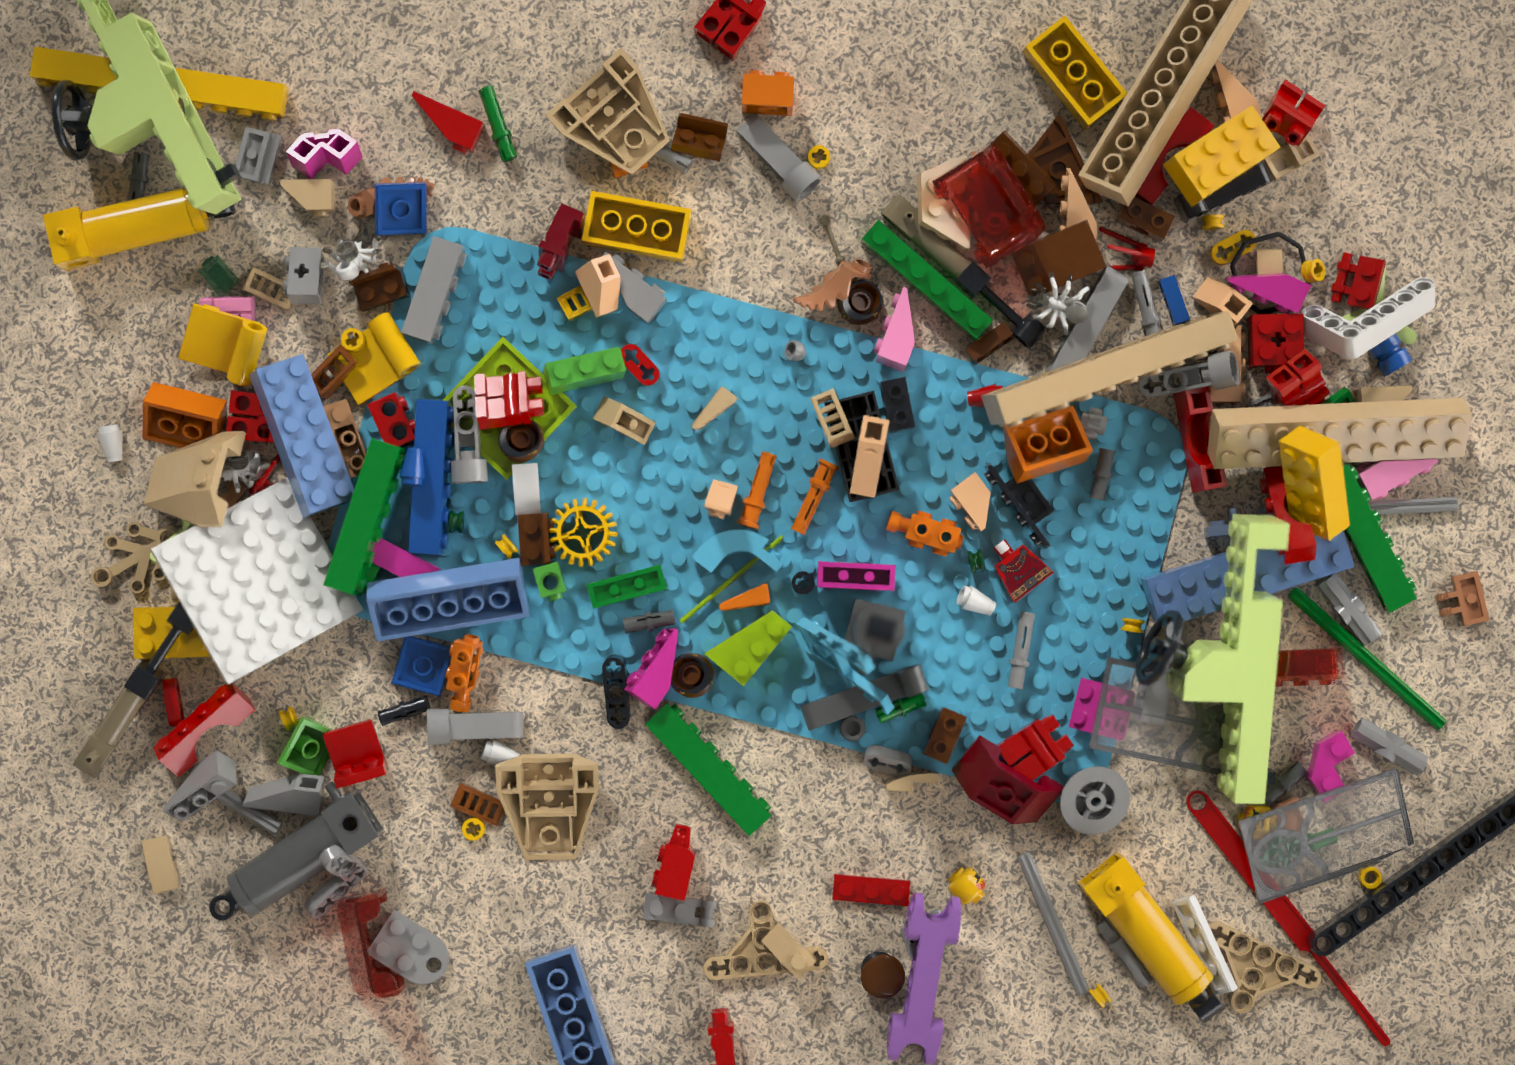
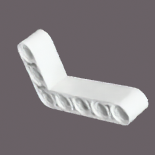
[1302,278,1436,359]

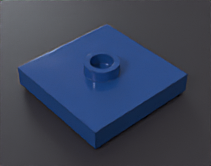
[374,182,427,235]
[391,636,451,697]

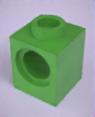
[533,562,567,602]

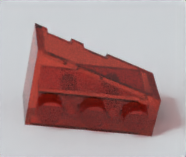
[1275,647,1344,687]

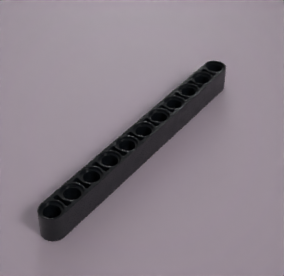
[1306,789,1515,956]

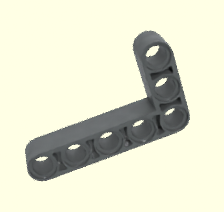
[800,664,929,731]

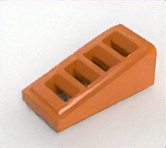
[719,583,770,611]

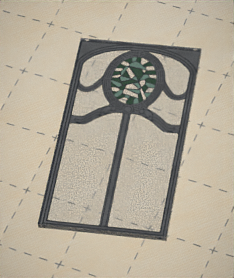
[1089,657,1226,775]
[1238,768,1416,904]

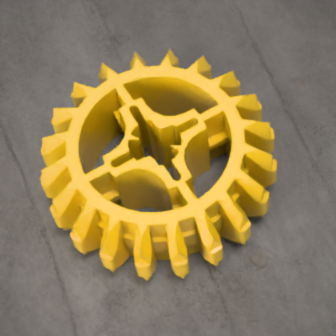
[549,498,618,567]

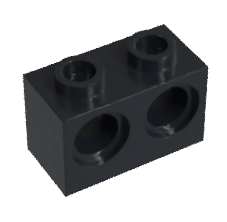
[879,377,915,434]

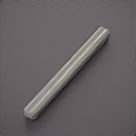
[1018,852,1089,996]

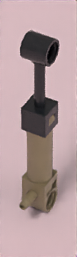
[881,194,1047,349]
[73,602,194,779]

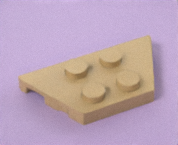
[917,155,970,251]

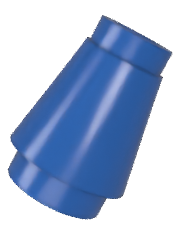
[399,448,425,486]

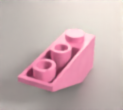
[874,286,915,372]
[1355,458,1438,500]

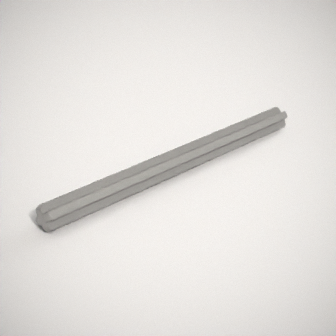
[1256,497,1459,515]

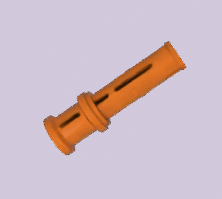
[737,451,777,530]
[790,458,840,535]

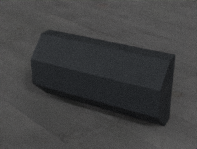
[824,391,899,503]

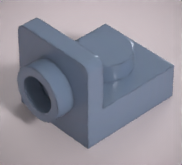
[1204,508,1240,538]

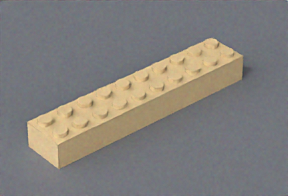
[1078,0,1253,206]
[981,310,1238,428]
[1207,398,1472,469]

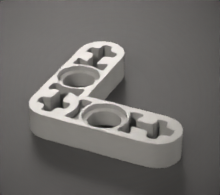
[304,845,368,919]

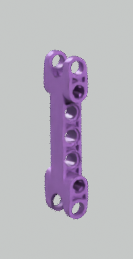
[887,892,961,1065]

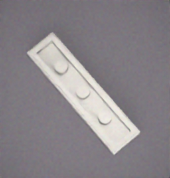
[1172,895,1237,995]

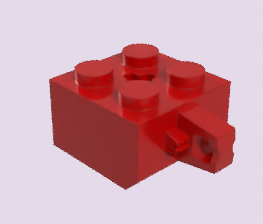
[1247,314,1305,384]
[651,824,696,901]

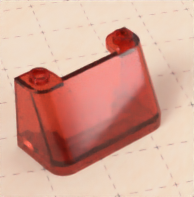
[932,143,1046,268]
[337,887,406,998]

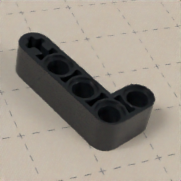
[1173,161,1273,223]

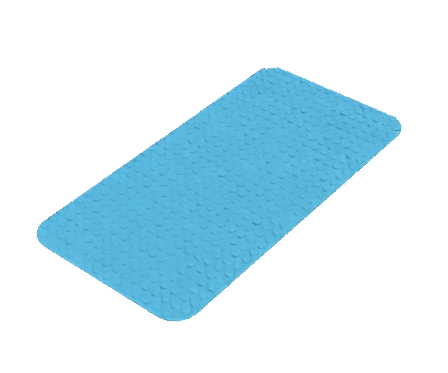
[328,227,1186,802]

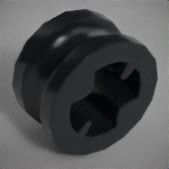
[792,571,815,594]

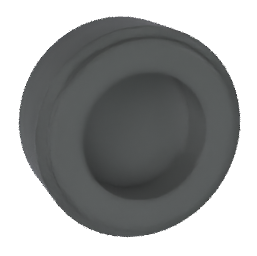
[840,715,866,741]

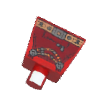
[993,539,1053,603]

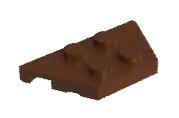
[1028,115,1103,205]

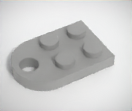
[366,909,449,984]

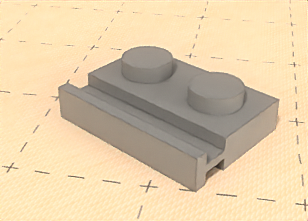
[236,127,283,186]

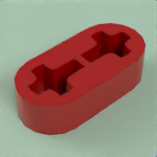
[621,344,660,386]
[162,678,185,727]

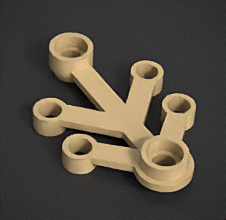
[91,522,179,594]

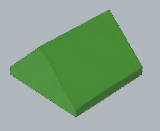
[277,716,333,776]

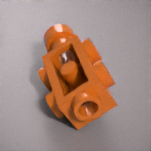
[886,510,964,557]
[445,634,483,712]

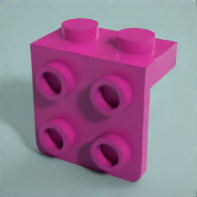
[1068,678,1134,740]

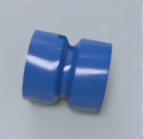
[1368,333,1413,377]

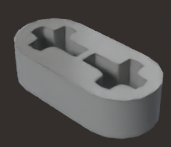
[864,745,913,776]

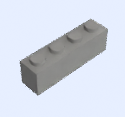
[401,236,467,344]

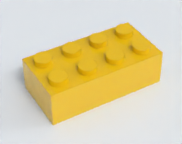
[1022,15,1128,131]
[1163,105,1281,207]
[582,191,692,263]
[1279,426,1350,541]
[133,607,211,659]

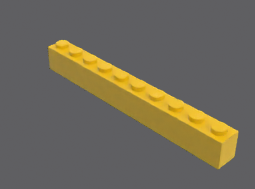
[29,46,289,121]

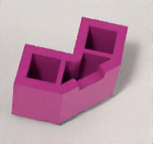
[286,129,363,179]
[1306,730,1355,801]

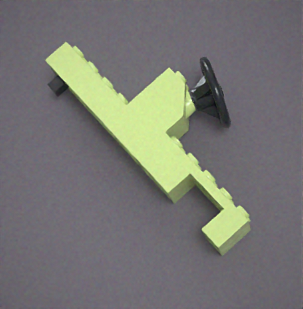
[51,0,241,214]
[1135,514,1289,804]

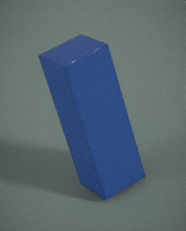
[1158,275,1190,326]

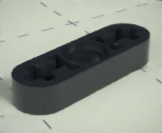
[602,654,631,729]

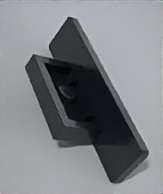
[984,463,1055,549]

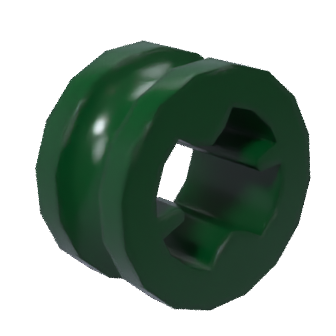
[449,510,464,534]
[967,549,985,574]

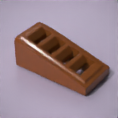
[311,345,358,399]
[450,782,504,827]

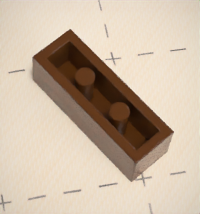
[965,322,1014,365]

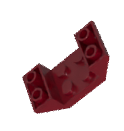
[951,735,1064,825]

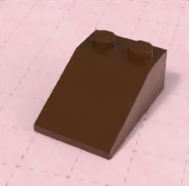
[1011,220,1106,299]

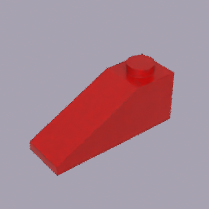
[412,91,485,154]

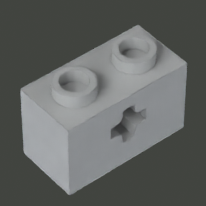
[283,247,324,305]

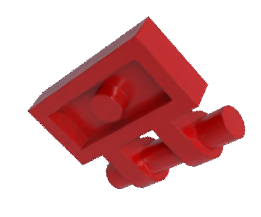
[1330,252,1386,310]

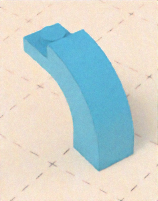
[691,529,783,573]

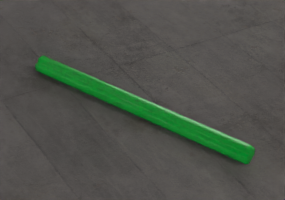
[1287,587,1446,730]

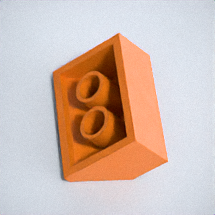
[142,382,227,448]
[1003,406,1093,483]

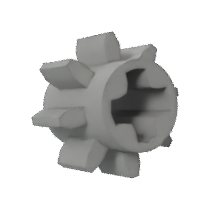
[1080,407,1108,440]

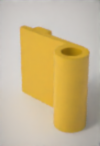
[178,303,267,386]
[327,312,421,406]

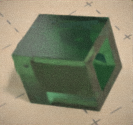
[198,255,241,297]

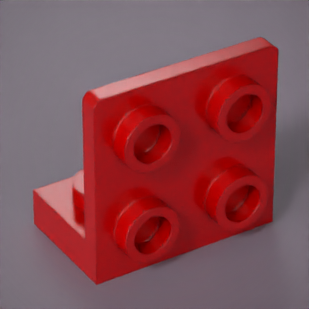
[323,719,387,789]

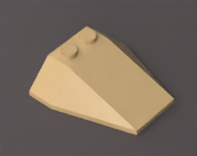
[545,48,670,175]
[143,431,246,527]
[495,754,599,860]

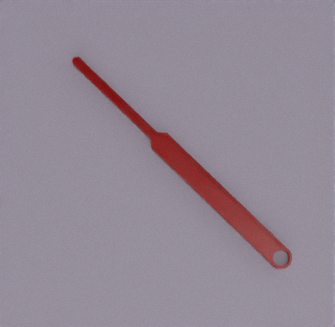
[1186,790,1390,1046]

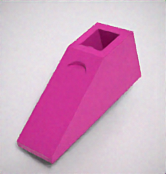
[1225,273,1311,314]
[624,627,678,709]

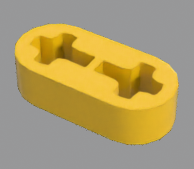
[1210,230,1256,265]

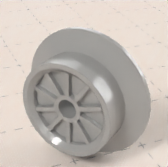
[1060,766,1130,835]

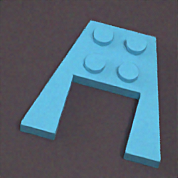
[796,617,894,715]

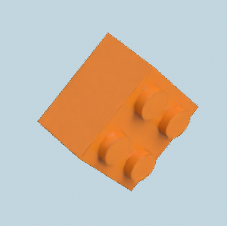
[742,70,794,116]

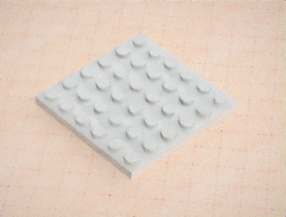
[150,477,363,685]

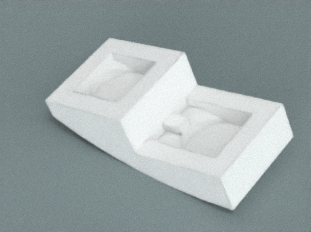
[512,463,541,515]

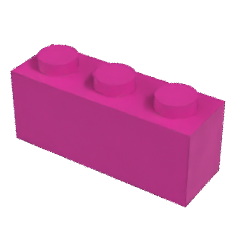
[817,561,895,591]

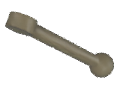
[820,215,845,265]

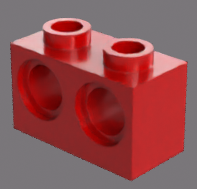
[367,392,415,448]

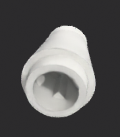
[97,424,123,462]
[956,585,996,616]
[480,739,520,765]

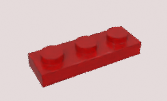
[832,874,910,906]

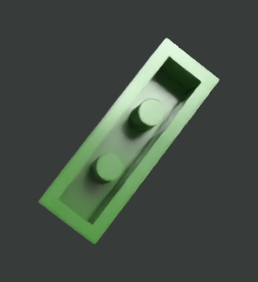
[543,347,626,395]

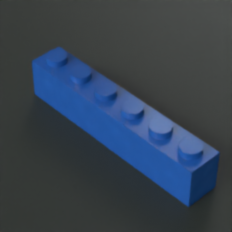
[409,399,454,555]

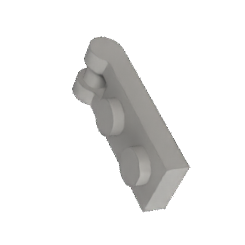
[643,893,717,927]

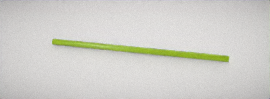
[680,535,784,624]

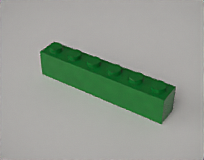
[861,220,993,342]
[323,438,406,596]
[1342,463,1417,613]
[645,703,772,836]

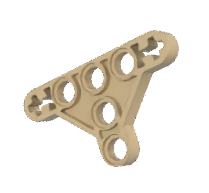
[703,900,828,980]
[1208,921,1322,1013]

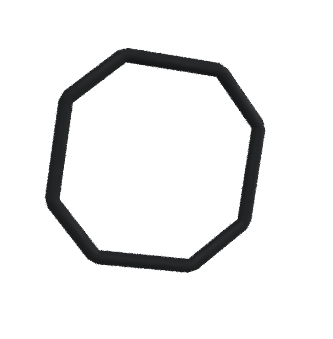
[1230,232,1310,315]

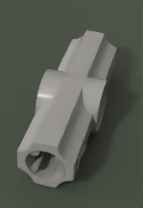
[1317,573,1382,646]
[1350,717,1429,776]

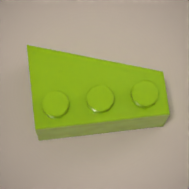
[704,610,792,686]

